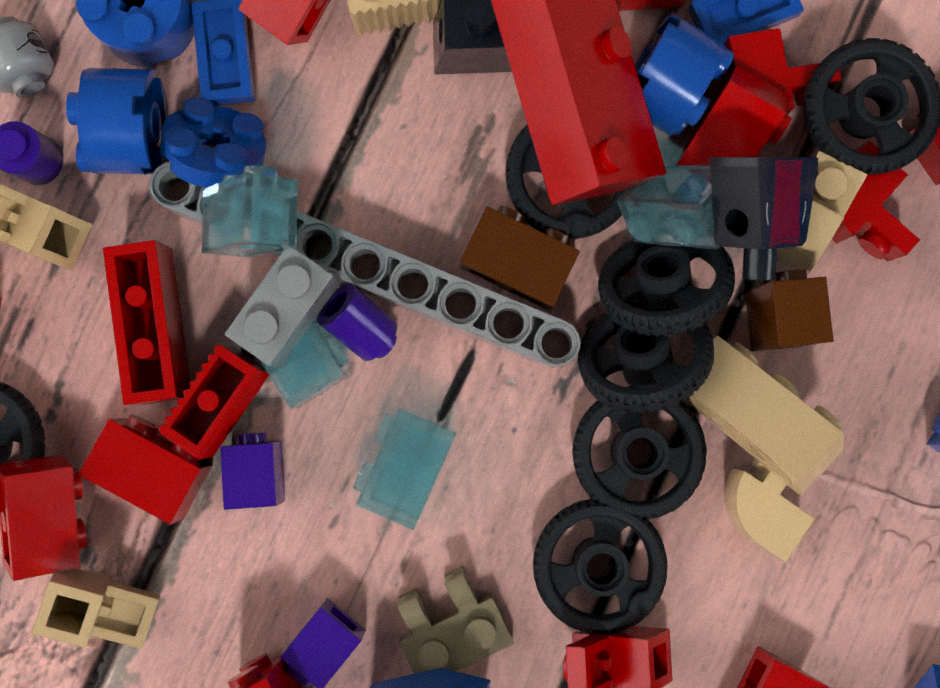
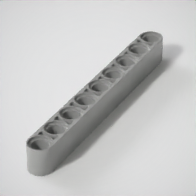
[149,162,581,368]

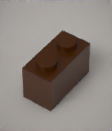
[460,205,580,311]
[745,269,834,352]

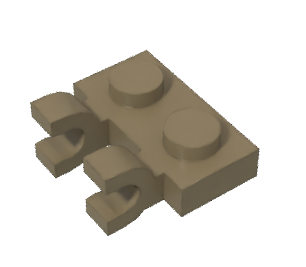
[397,566,514,674]

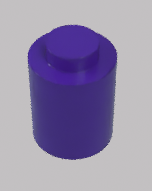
[0,121,63,185]
[317,283,397,361]

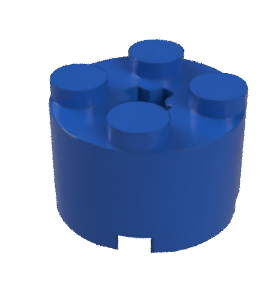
[76,0,194,67]
[635,12,735,136]
[66,68,168,175]

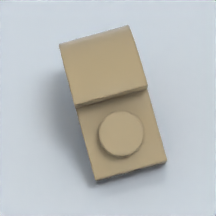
[777,151,868,275]
[0,184,93,271]
[724,458,815,562]
[31,569,160,649]

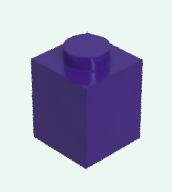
[220,432,285,510]
[280,598,366,688]

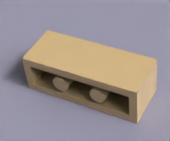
[685,335,844,496]

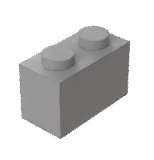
[224,244,341,368]

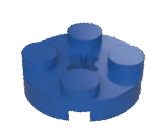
[160,97,266,189]

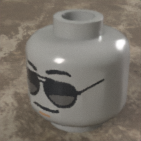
[0,17,54,98]

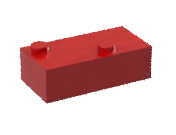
[491,0,667,205]

